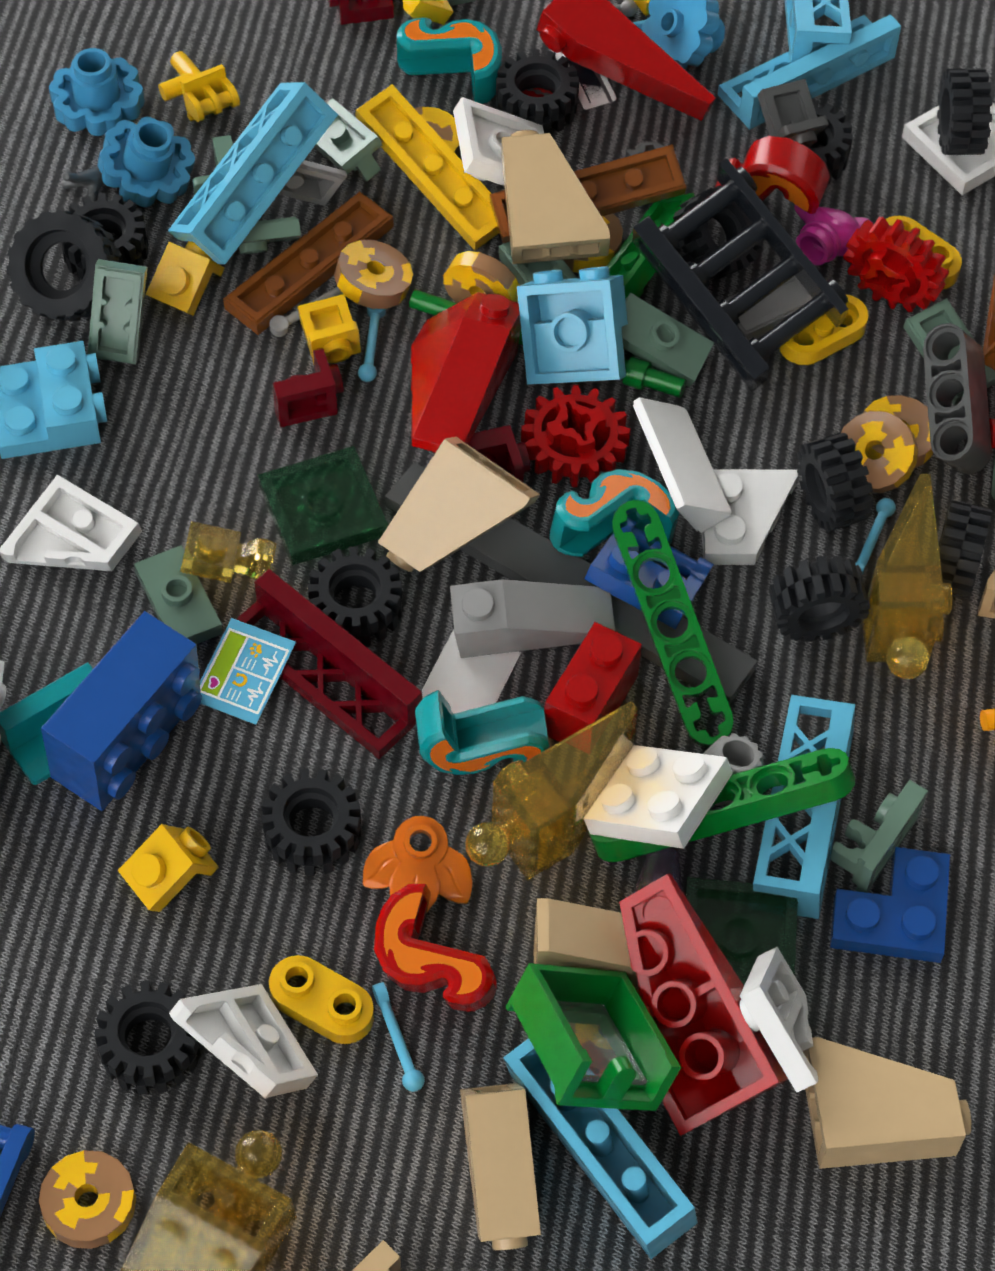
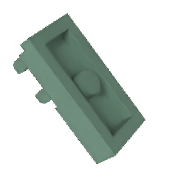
[314,98,382,182]
[830,780,928,893]

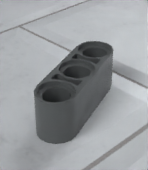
[923,323,992,474]

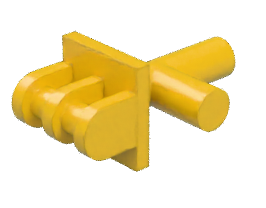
[158,51,240,122]

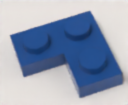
[830,847,950,963]

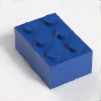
[41,611,202,811]

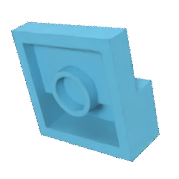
[517,266,628,385]
[0,341,107,459]

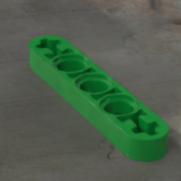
[612,500,734,748]
[589,748,855,862]

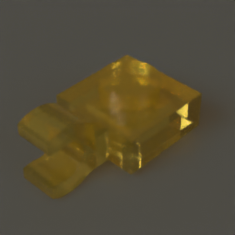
[180,521,277,583]

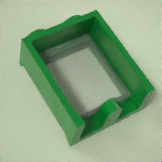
[506,963,682,1111]

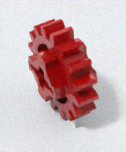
[843,217,949,312]
[521,385,630,487]

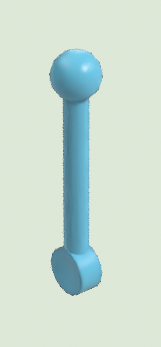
[358,307,386,382]
[855,498,896,575]
[372,982,425,1092]

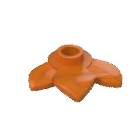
[363,816,472,914]

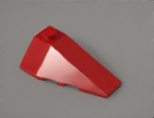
[536,0,716,121]
[410,292,521,453]
[619,874,789,1136]

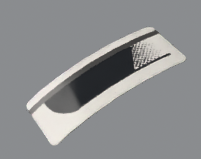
[551,50,616,110]

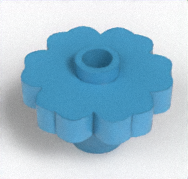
[641,0,725,69]
[49,48,145,136]
[97,117,195,207]

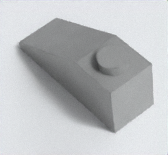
[450,579,615,658]

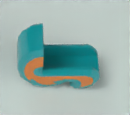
[397,17,502,104]
[550,469,679,557]
[415,690,550,775]

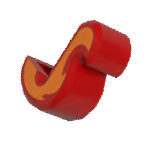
[715,136,830,214]
[374,884,497,1012]

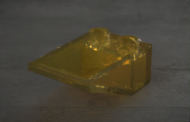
[862,474,952,679]
[465,700,638,880]
[120,1130,297,1271]

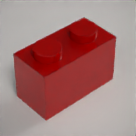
[544,622,642,757]

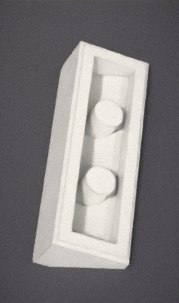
[633,397,731,533]

